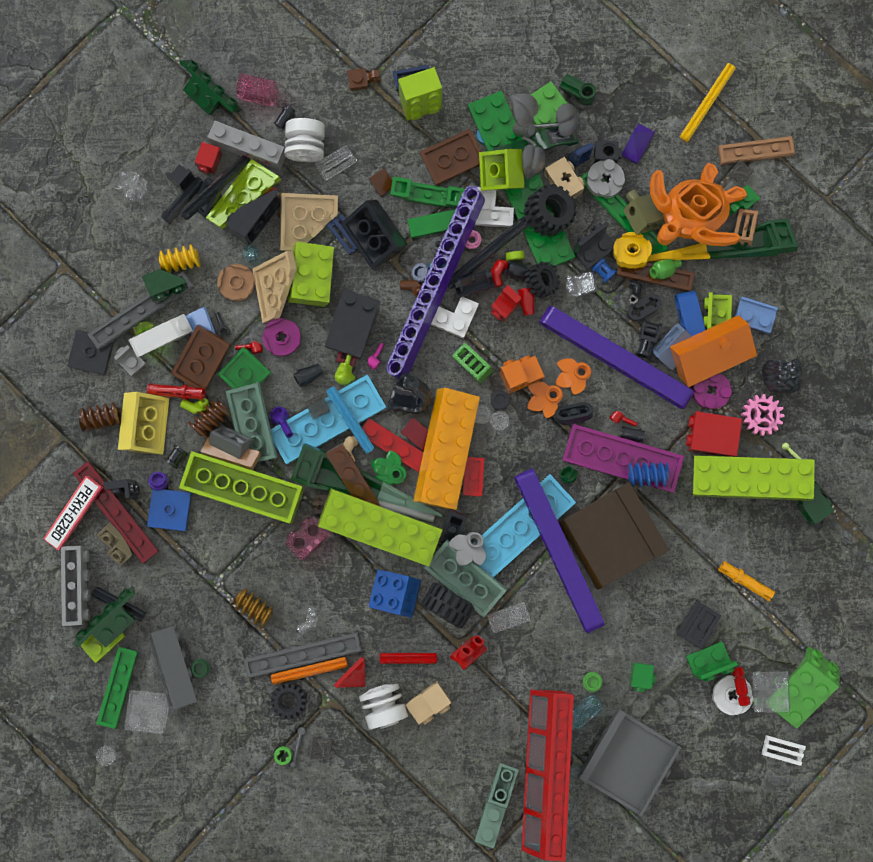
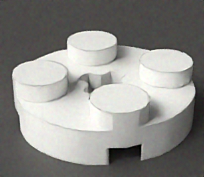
[712,675,753,715]

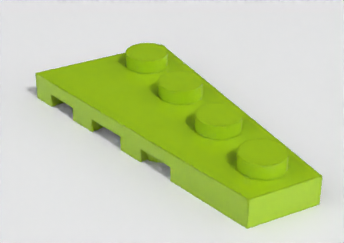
[206,159,281,229]

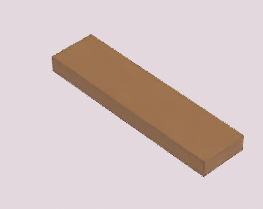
[718,136,795,165]

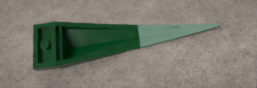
[291,443,443,517]

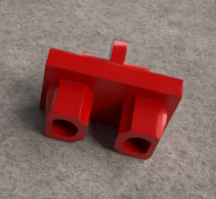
[450,635,488,670]

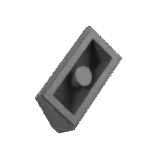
[209,425,253,458]

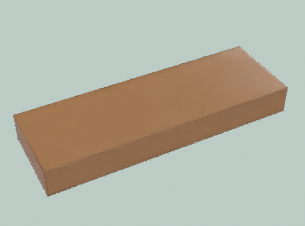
[200,436,261,471]

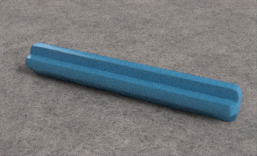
[326,386,374,454]

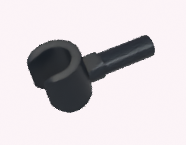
[215,312,230,337]

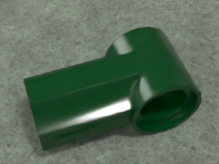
[559,73,596,106]

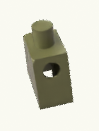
[624,190,665,235]

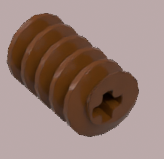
[188,397,231,438]
[79,402,122,432]

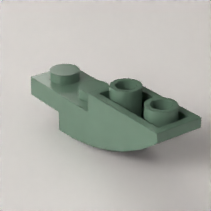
[474,763,519,849]

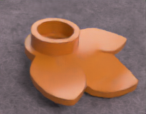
[556,358,591,395]
[527,382,563,418]

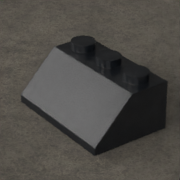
[341,200,408,269]

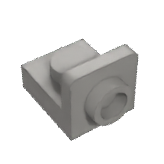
[114,345,147,377]

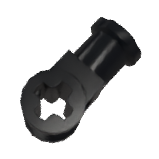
[635,319,662,359]

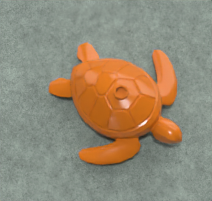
[650,163,747,246]

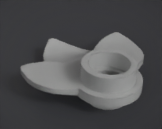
[449,532,486,566]

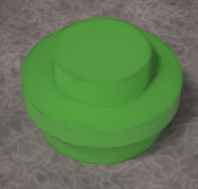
[583,672,602,692]

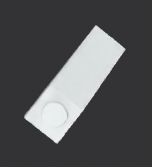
[129,314,193,357]

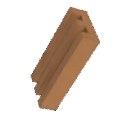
[734,209,758,245]

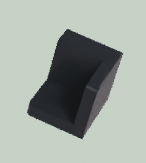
[165,164,195,191]

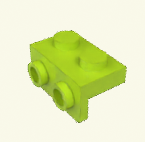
[704,292,732,329]

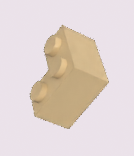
[405,681,451,725]

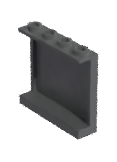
[578,708,681,817]

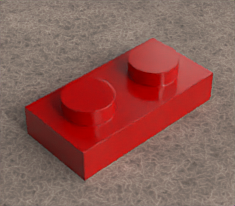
[463,457,484,497]

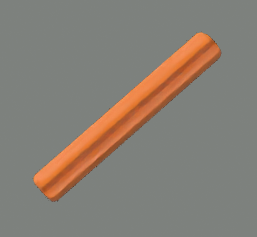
[271,657,348,685]

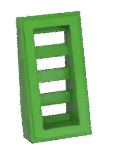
[452,343,493,384]

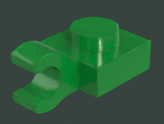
[729,185,760,216]

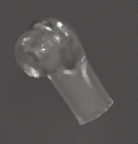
[297,607,319,635]

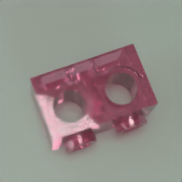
[235,73,279,107]
[285,516,331,561]

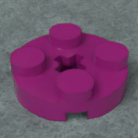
[262,318,301,357]
[693,373,732,410]

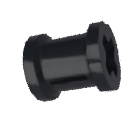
[163,443,188,469]

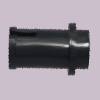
[274,105,295,130]
[620,426,645,443]

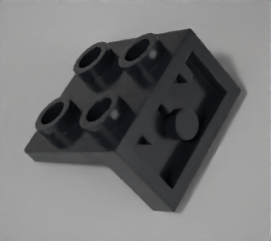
[574,221,614,271]

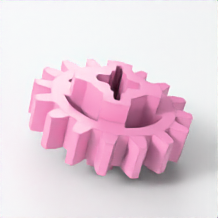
[741,394,784,436]

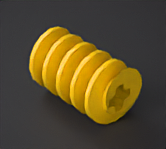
[159,244,201,273]

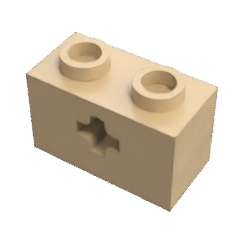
[544,157,585,198]

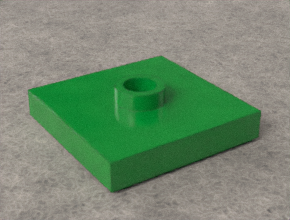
[217,346,272,389]

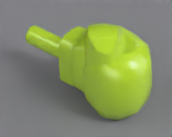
[334,355,355,386]

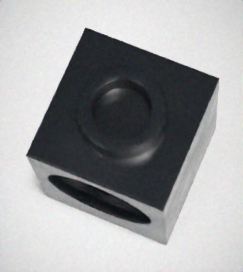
[594,141,622,164]

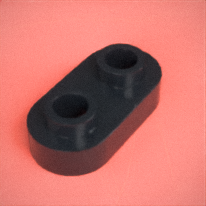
[555,402,593,425]

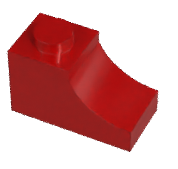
[490,285,522,322]

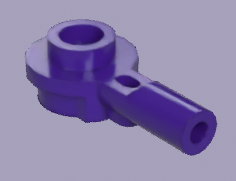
[270,406,293,438]

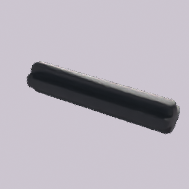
[161,177,204,223]
[91,587,146,621]

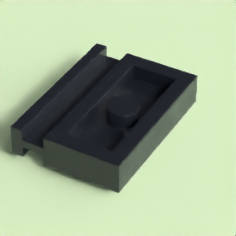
[676,600,721,649]

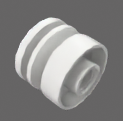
[284,118,325,162]
[359,684,408,729]

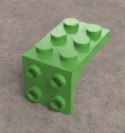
[766,647,840,728]

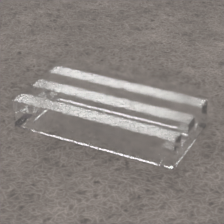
[315,145,357,181]

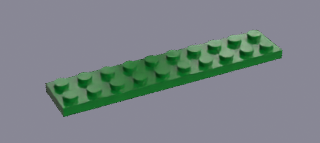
[467,90,575,267]

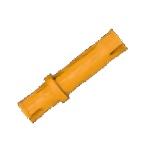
[718,560,775,602]

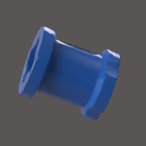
[592,258,617,283]

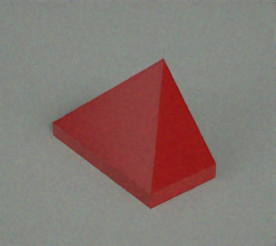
[334,656,365,688]

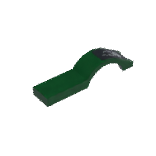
[493,127,578,153]

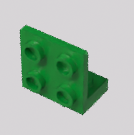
[685,641,738,682]

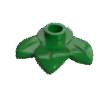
[371,450,407,485]

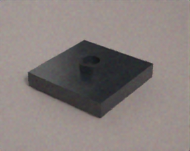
[67,330,114,375]

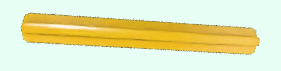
[680,63,735,142]

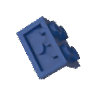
[369,570,421,618]

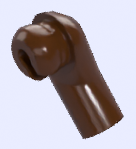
[400,280,422,298]

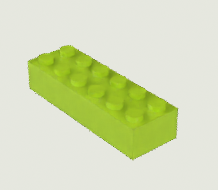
[179,451,305,525]
[693,456,815,501]
[317,488,442,566]

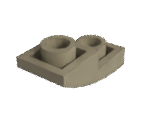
[96,522,132,566]

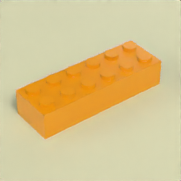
[413,387,480,510]

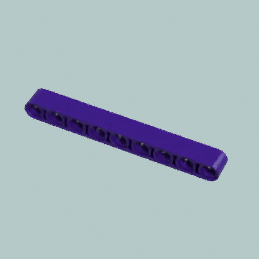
[539,306,694,410]
[514,468,605,634]

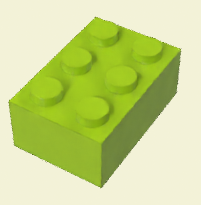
[398,67,442,121]
[288,241,334,307]

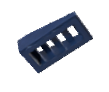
[567,143,594,167]

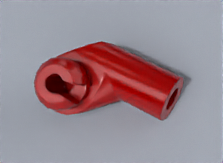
[491,259,508,288]

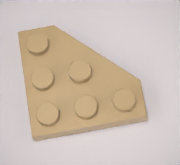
[280,193,338,251]
[253,251,296,323]

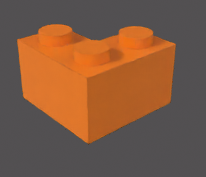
[499,355,545,394]

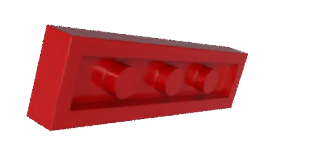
[362,418,423,473]

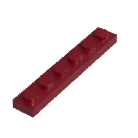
[73,461,160,564]

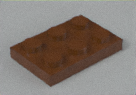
[420,129,482,186]
[171,324,232,390]

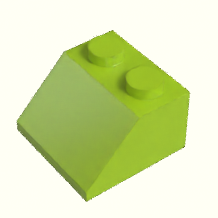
[479,149,524,191]

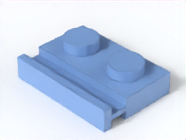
[735,296,778,335]

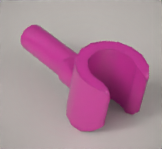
[368,343,384,370]

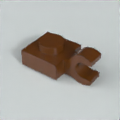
[347,68,381,91]

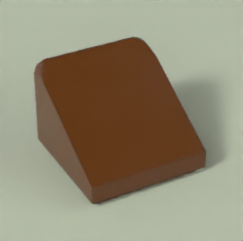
[369,168,392,197]

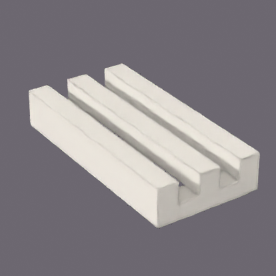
[761,735,806,766]

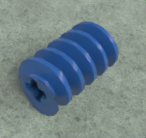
[627,462,669,487]

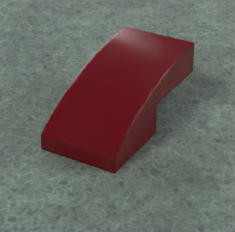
[401,417,428,452]

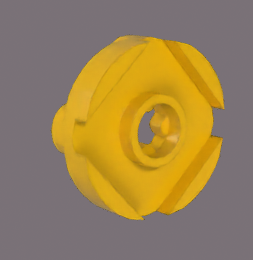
[613,232,652,268]

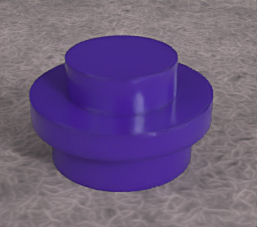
[148,472,168,491]

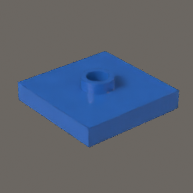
[147,489,192,531]

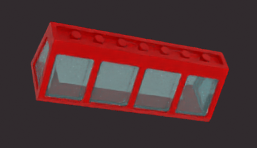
[521,689,574,862]

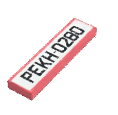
[44,476,103,550]

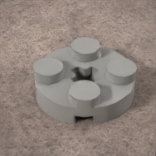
[587,159,625,198]

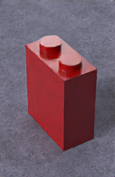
[685,411,742,457]

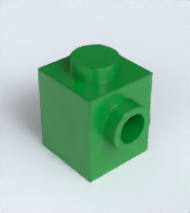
[629,662,656,692]

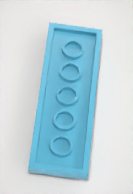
[271,375,386,465]
[473,474,576,577]

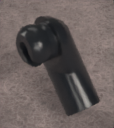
[629,280,642,304]

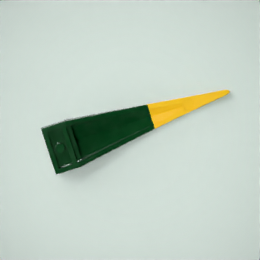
[648,218,798,261]

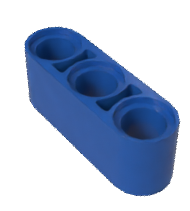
[675,291,705,336]

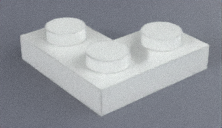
[475,187,514,228]
[431,297,479,339]

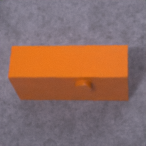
[670,315,757,387]

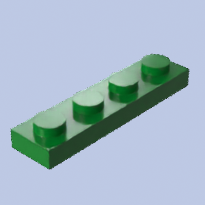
[96,647,139,729]

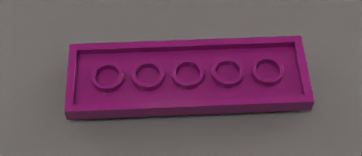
[562,424,684,493]

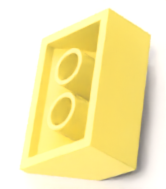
[118,392,169,455]

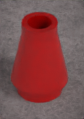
[517,288,535,316]

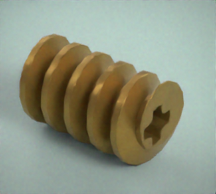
[230,587,274,629]

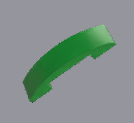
[390,176,465,208]

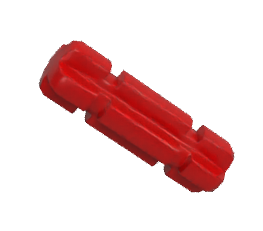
[732,667,751,706]

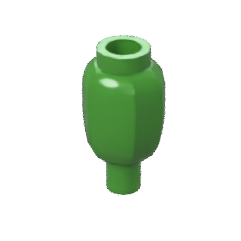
[650,259,682,279]

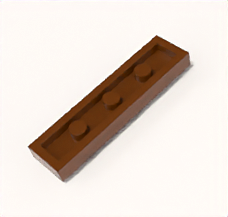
[616,262,695,292]
[326,442,381,506]

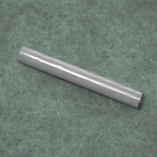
[379,501,435,523]

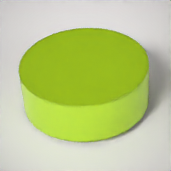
[506,251,525,261]

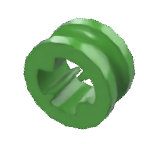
[274,746,293,765]

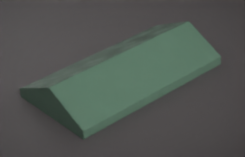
[226,382,277,462]
[424,540,507,618]

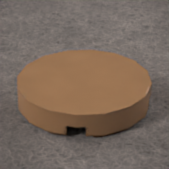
[217,264,255,302]

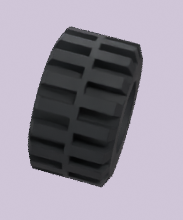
[524,184,577,237]
[421,582,475,628]

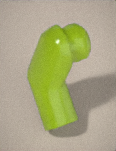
[180,398,209,414]

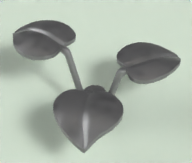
[510,94,579,179]

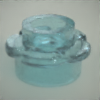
[243,244,258,263]

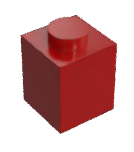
[194,142,222,174]

